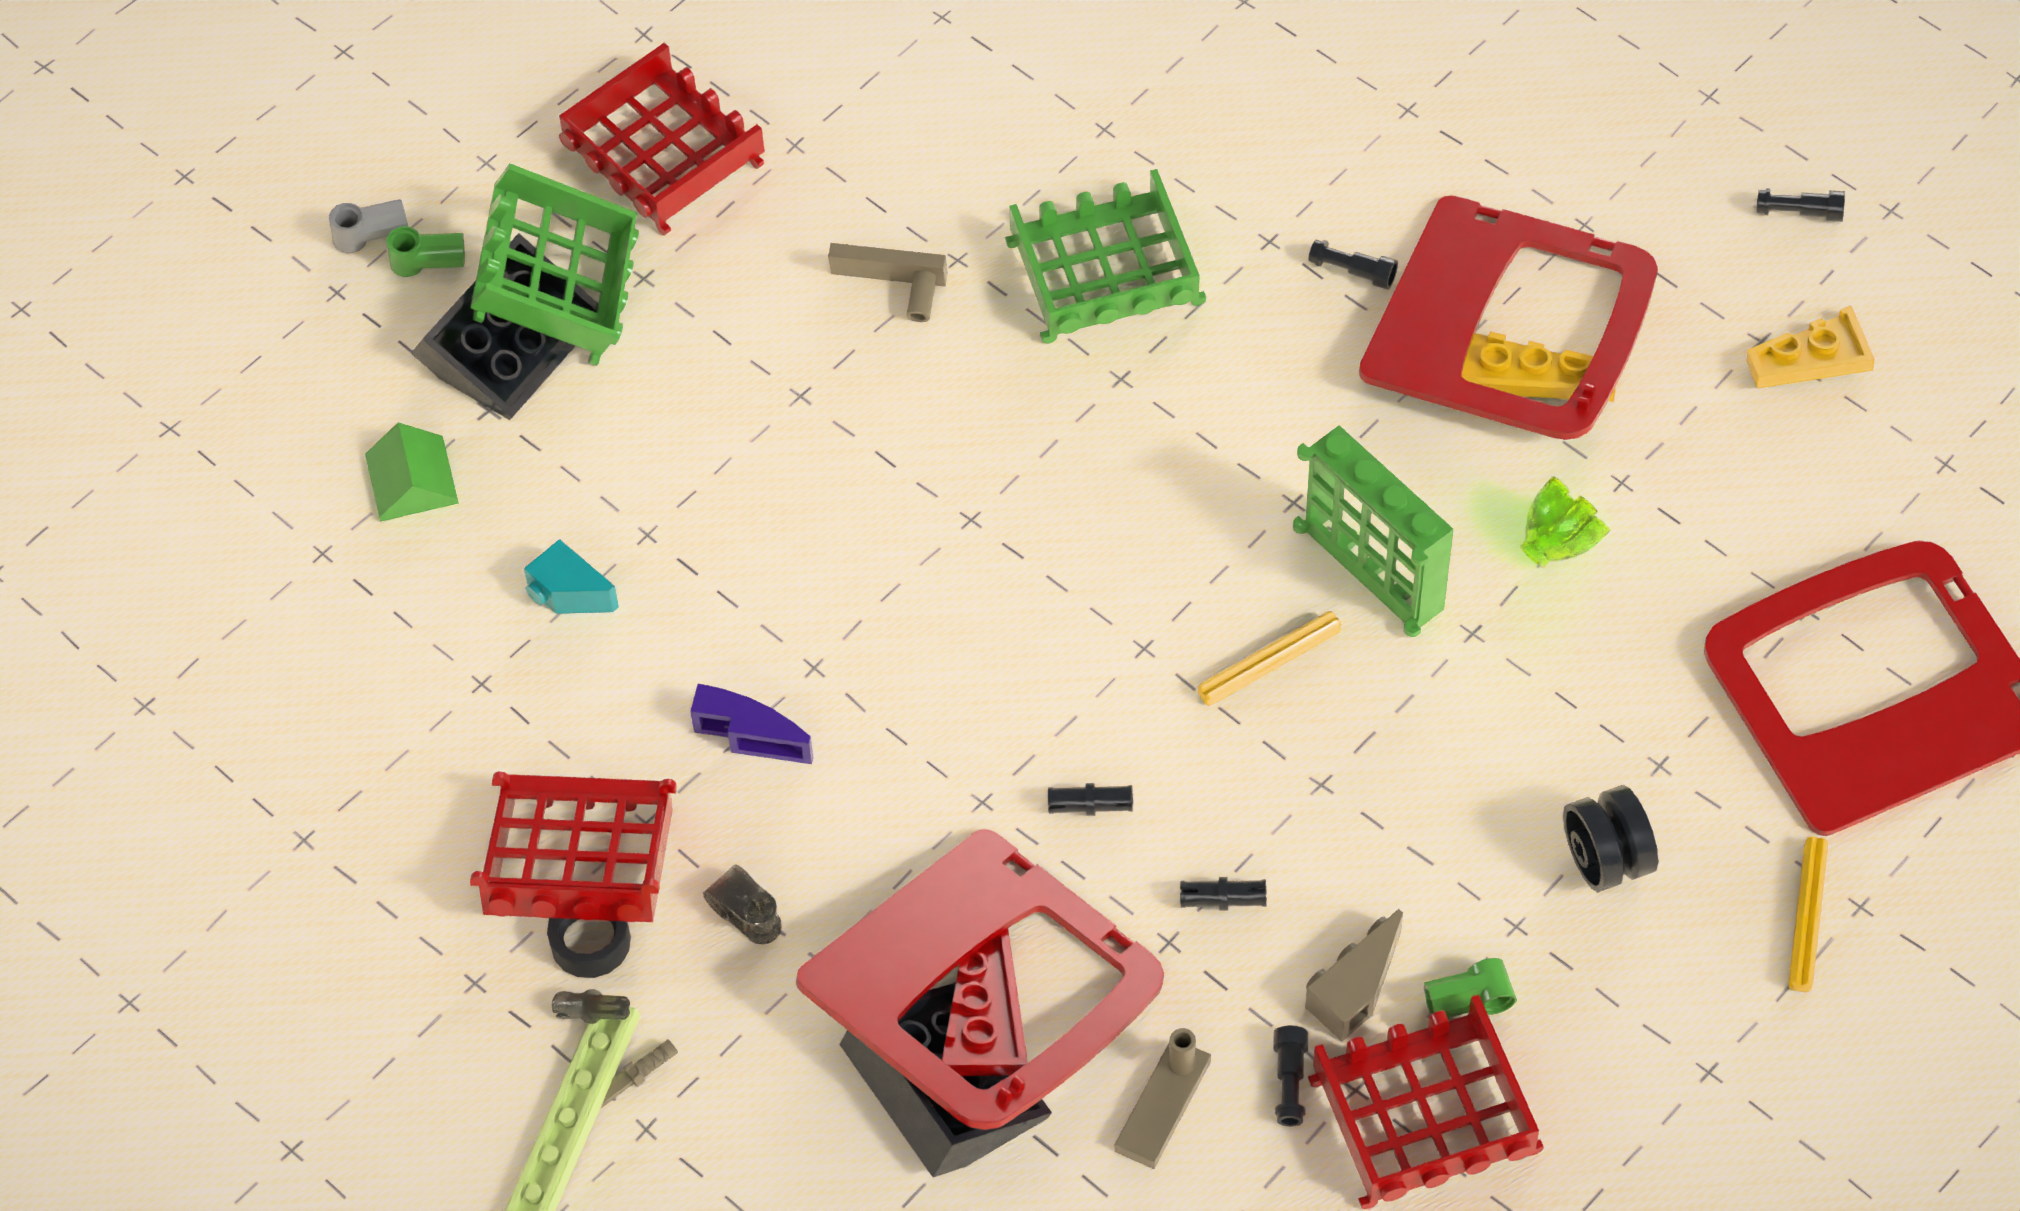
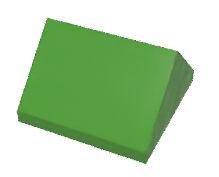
[365,422,459,522]

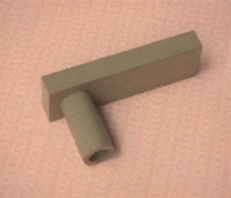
[828,243,948,322]
[1114,1028,1211,1169]

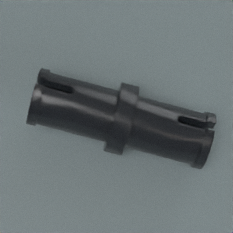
[1048,783,1134,816]
[1180,877,1267,911]

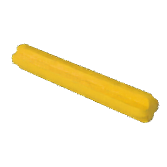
[1198,611,1341,706]
[1788,836,1828,992]

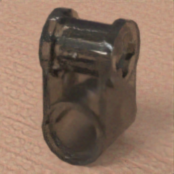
[703,864,782,945]

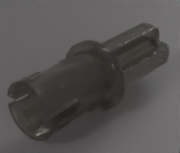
[552,989,630,1024]

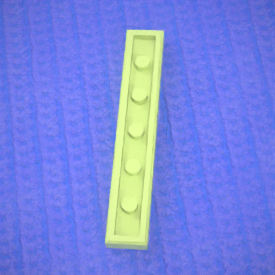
[505,1001,641,1211]

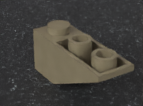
[1305,909,1403,1041]

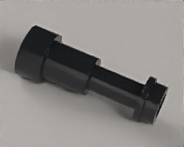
[1757,188,1845,222]
[1308,239,1398,290]
[1273,1025,1308,1127]

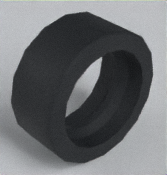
[547,918,631,978]

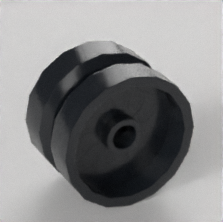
[1563,784,1659,893]

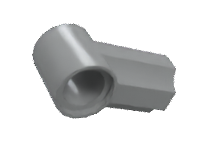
[329,199,408,253]

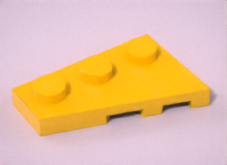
[1746,305,1875,389]

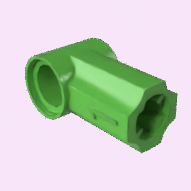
[386,226,465,277]
[1424,958,1517,1018]

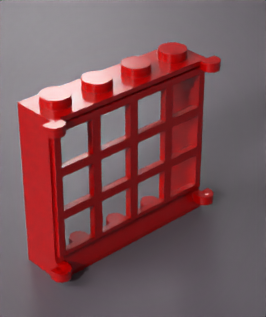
[559,43,765,236]
[470,771,677,923]
[1308,994,1544,1209]

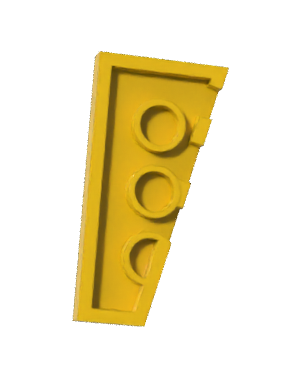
[1462,331,1615,402]

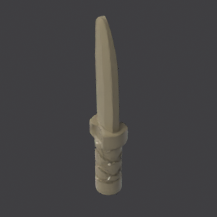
[600,1039,678,1109]

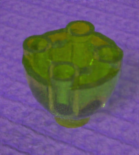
[1520,476,1611,568]

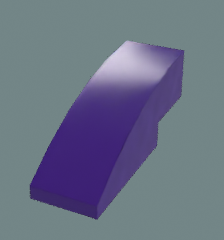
[690,683,814,764]

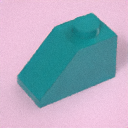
[524,539,619,614]

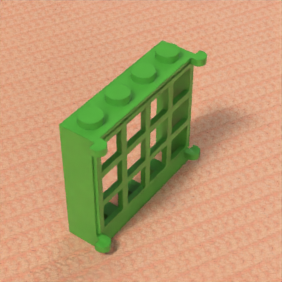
[471,163,639,366]
[1005,169,1207,344]
[1293,425,1454,637]

